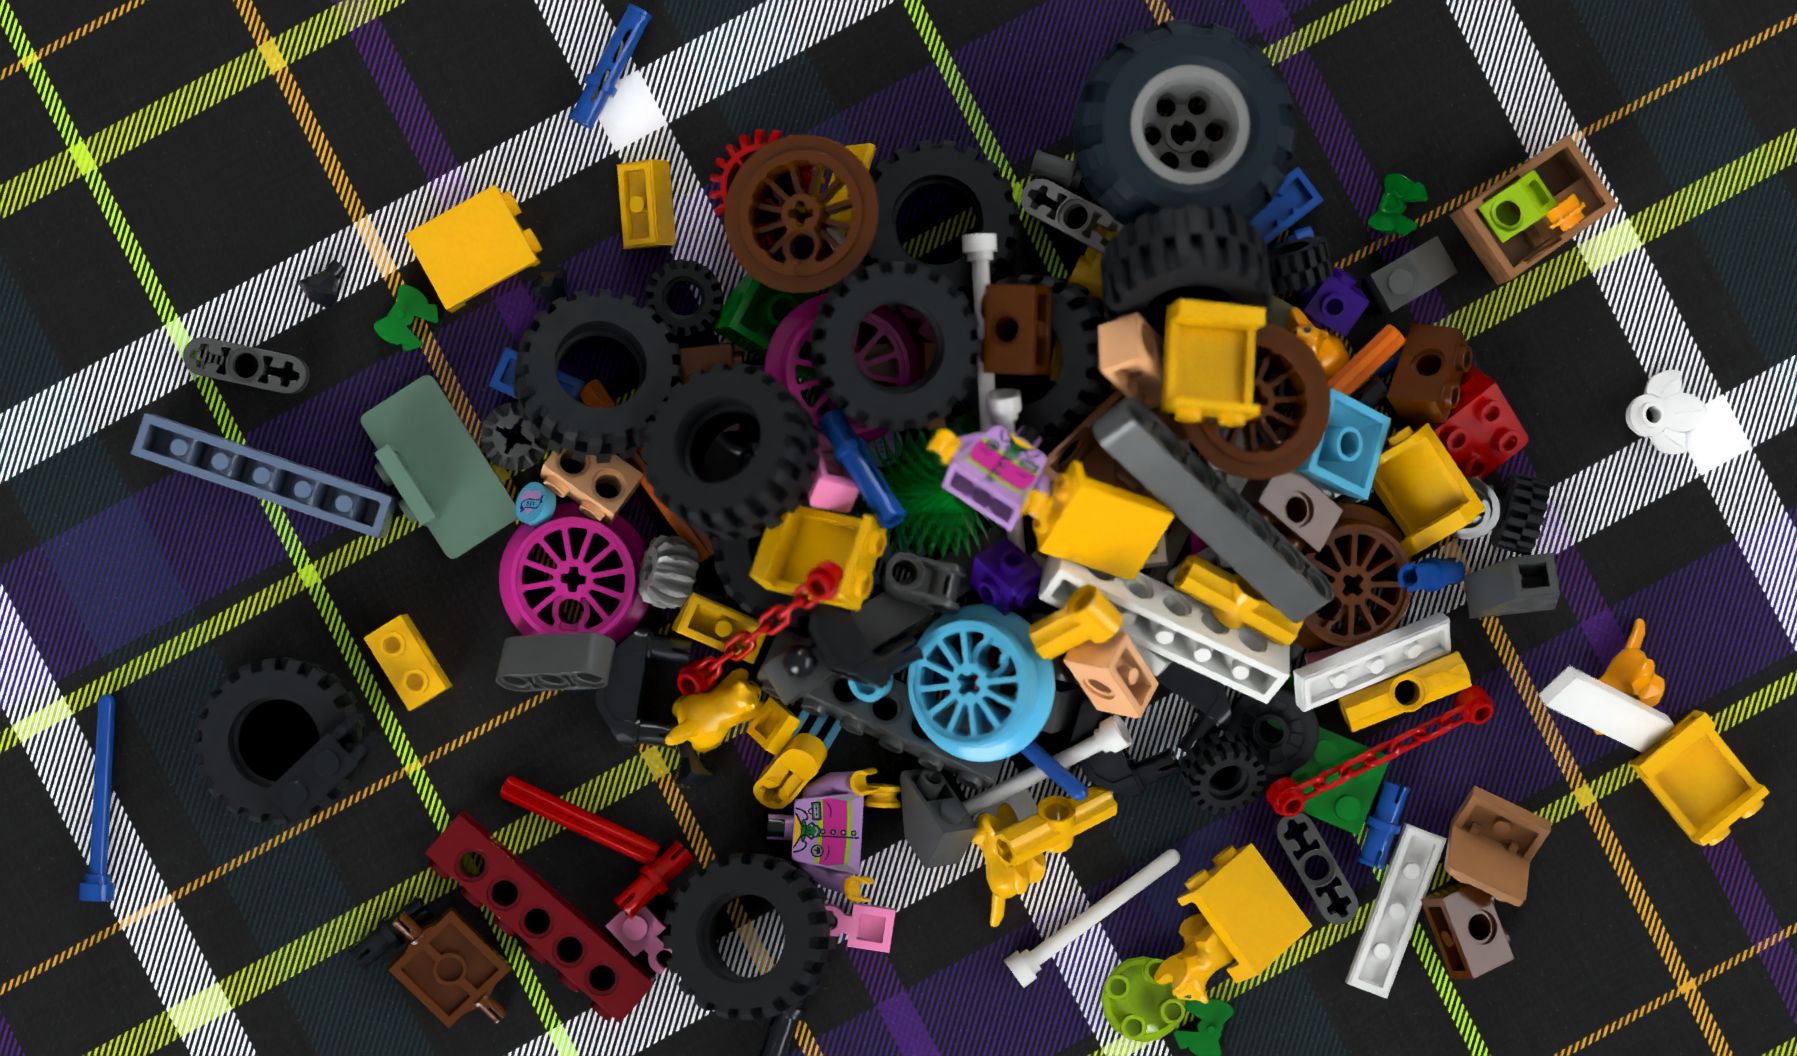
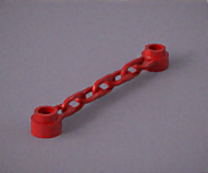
[677,561,844,696]
[1266,685,1494,817]

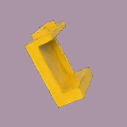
[404,185,543,313]
[1161,299,1266,427]
[1372,423,1486,558]
[1033,460,1174,581]
[750,505,887,611]
[1629,710,1770,846]
[1177,843,1312,984]

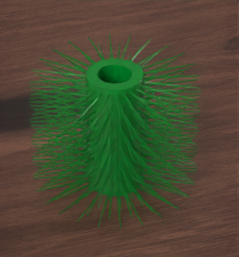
[856,424,1000,558]

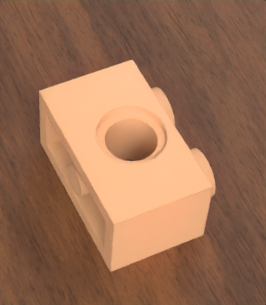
[1064,632,1159,719]

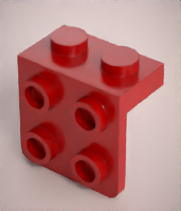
[1406,364,1528,480]

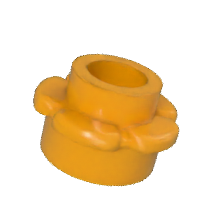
[1546,193,1586,232]

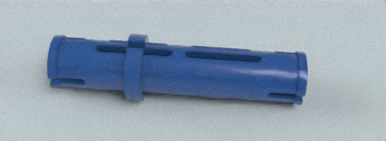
[569,3,652,130]
[818,409,906,529]

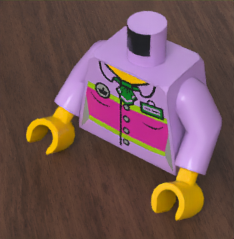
[927,425,1054,532]
[767,767,879,902]

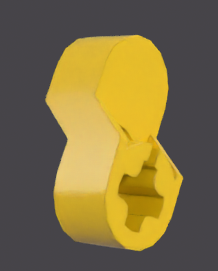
[753,733,827,809]

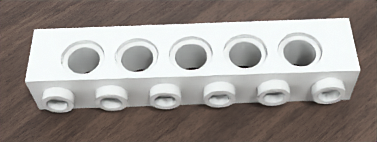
[1039,555,1290,704]

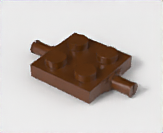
[388,906,511,1028]

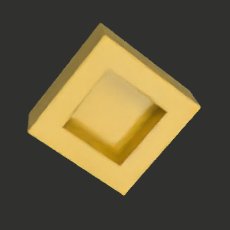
[746,696,801,756]

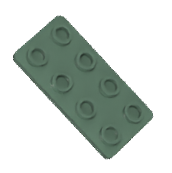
[360,375,518,559]

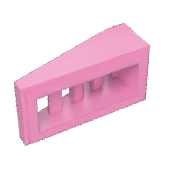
[808,430,859,513]

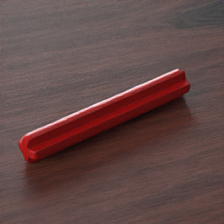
[500,776,660,865]

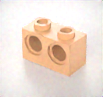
[1098,313,1165,409]
[540,448,644,525]

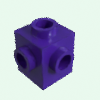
[1296,266,1370,337]
[969,537,1042,616]

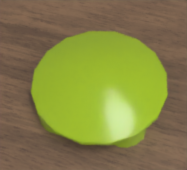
[1101,956,1186,1042]

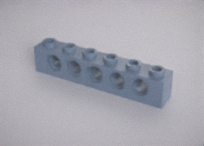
[131,413,399,538]

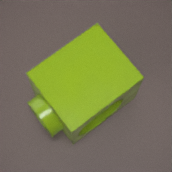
[1478,169,1558,243]

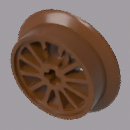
[724,135,879,293]
[1182,322,1331,479]
[1294,503,1412,652]

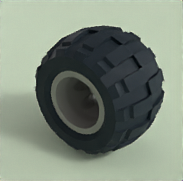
[1072,19,1297,226]

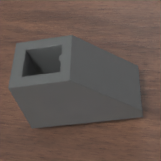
[1463,553,1560,619]
[900,768,978,869]

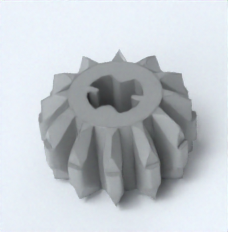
[638,535,699,609]

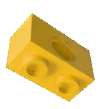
[364,614,452,711]

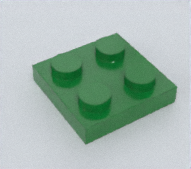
[1288,727,1390,836]

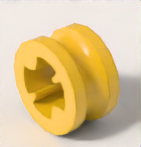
[863,783,901,808]

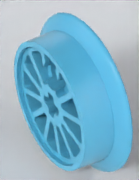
[908,604,1055,762]

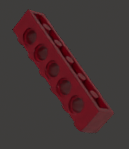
[425,810,657,1023]

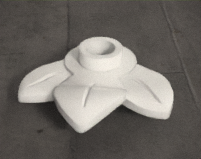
[1626,369,1707,455]

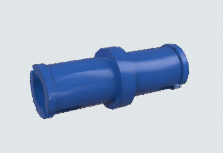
[1398,557,1466,592]
[1357,780,1411,870]

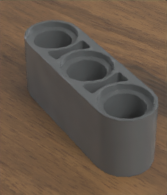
[495,633,616,692]

